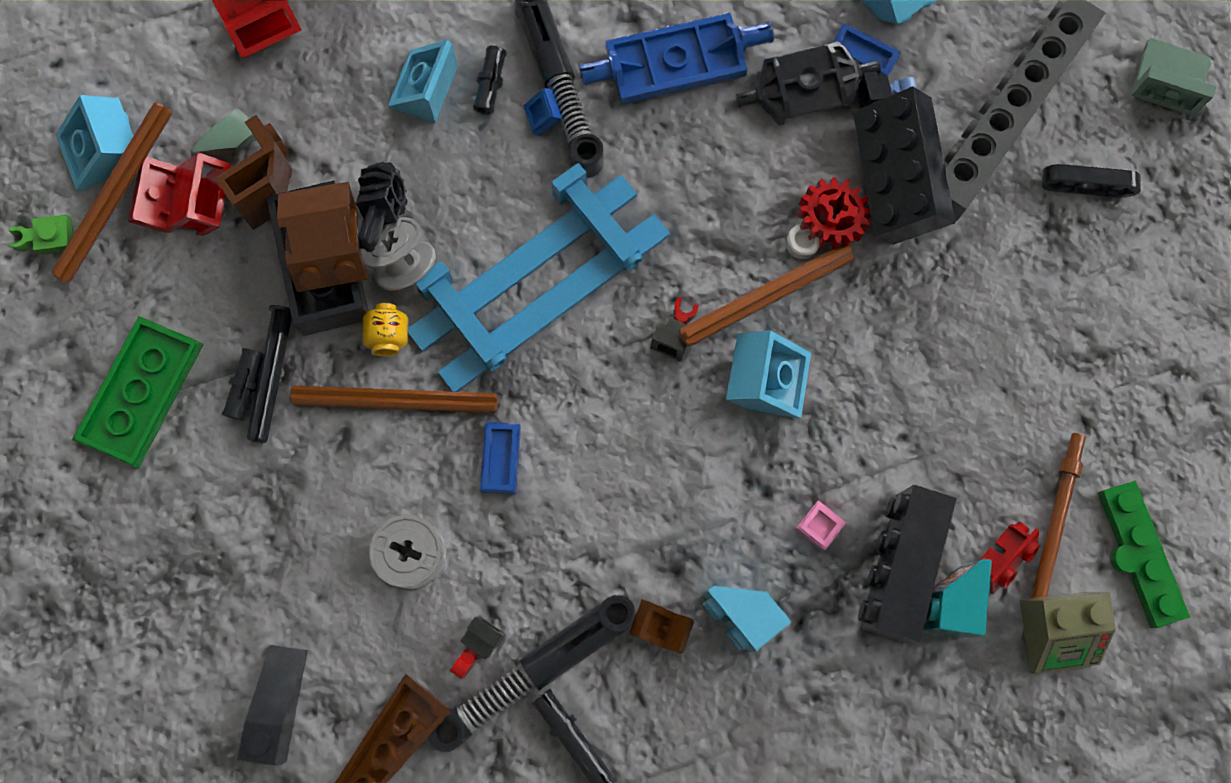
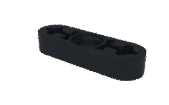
[1042,164,1141,198]

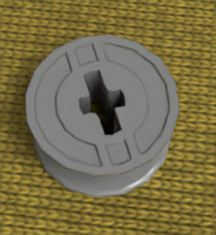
[360,217,436,291]
[369,514,447,590]

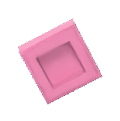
[795,500,846,551]

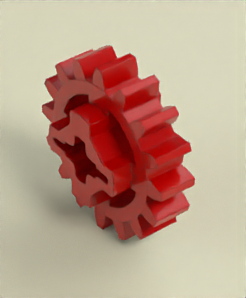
[797,177,871,250]

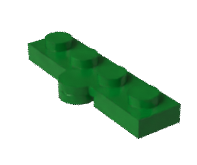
[1097,481,1191,628]

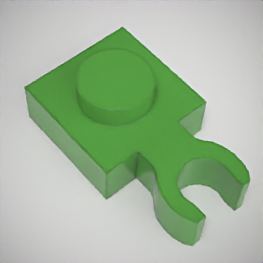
[9,214,73,255]

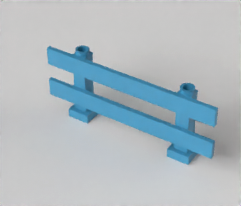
[408,163,670,392]

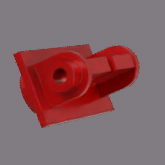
[980,521,1040,595]

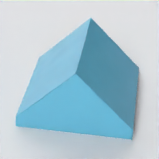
[388,40,458,123]

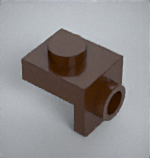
[629,599,694,654]

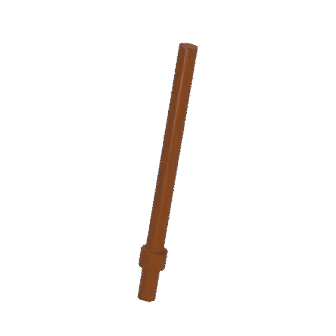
[1022,433,1086,637]

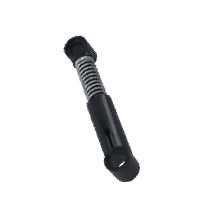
[514,0,604,178]
[428,595,635,752]

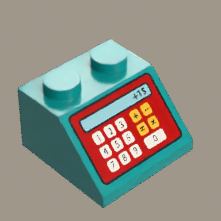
[923,559,992,638]

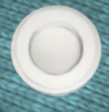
[786,224,820,259]

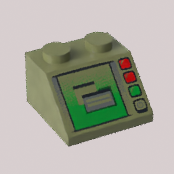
[1020,592,1116,674]

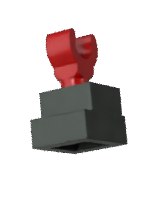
[650,297,698,361]
[450,616,506,680]

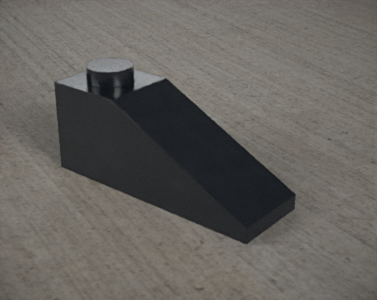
[237,645,308,766]

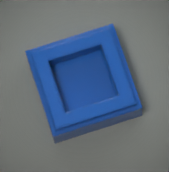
[523,88,562,135]

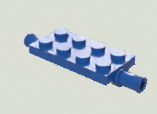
[579,13,774,105]

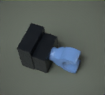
[856,72,916,109]

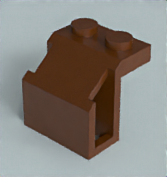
[215,115,292,230]
[277,181,367,292]

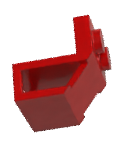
[212,0,302,59]
[128,153,231,236]

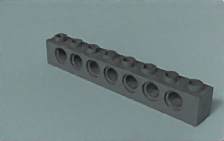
[944,0,1106,222]

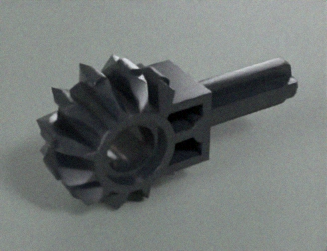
[355,162,408,252]

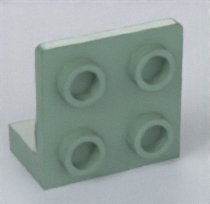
[1131,38,1216,116]

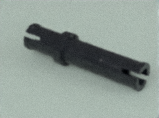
[532,688,617,783]

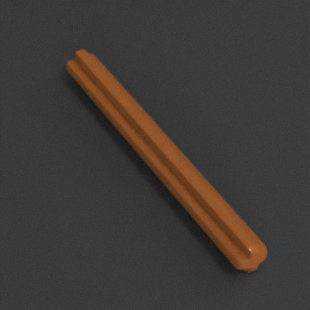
[52,102,172,283]
[679,244,854,347]
[290,385,498,413]

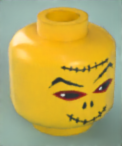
[362,303,408,356]

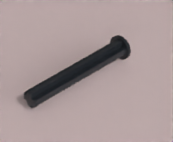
[246,305,292,443]

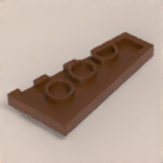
[335,674,452,783]

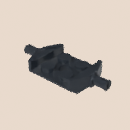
[736,42,881,126]

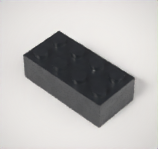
[853,86,956,244]
[266,180,369,336]
[858,485,957,644]

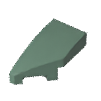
[191,109,256,162]

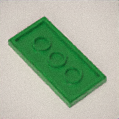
[72,316,203,469]

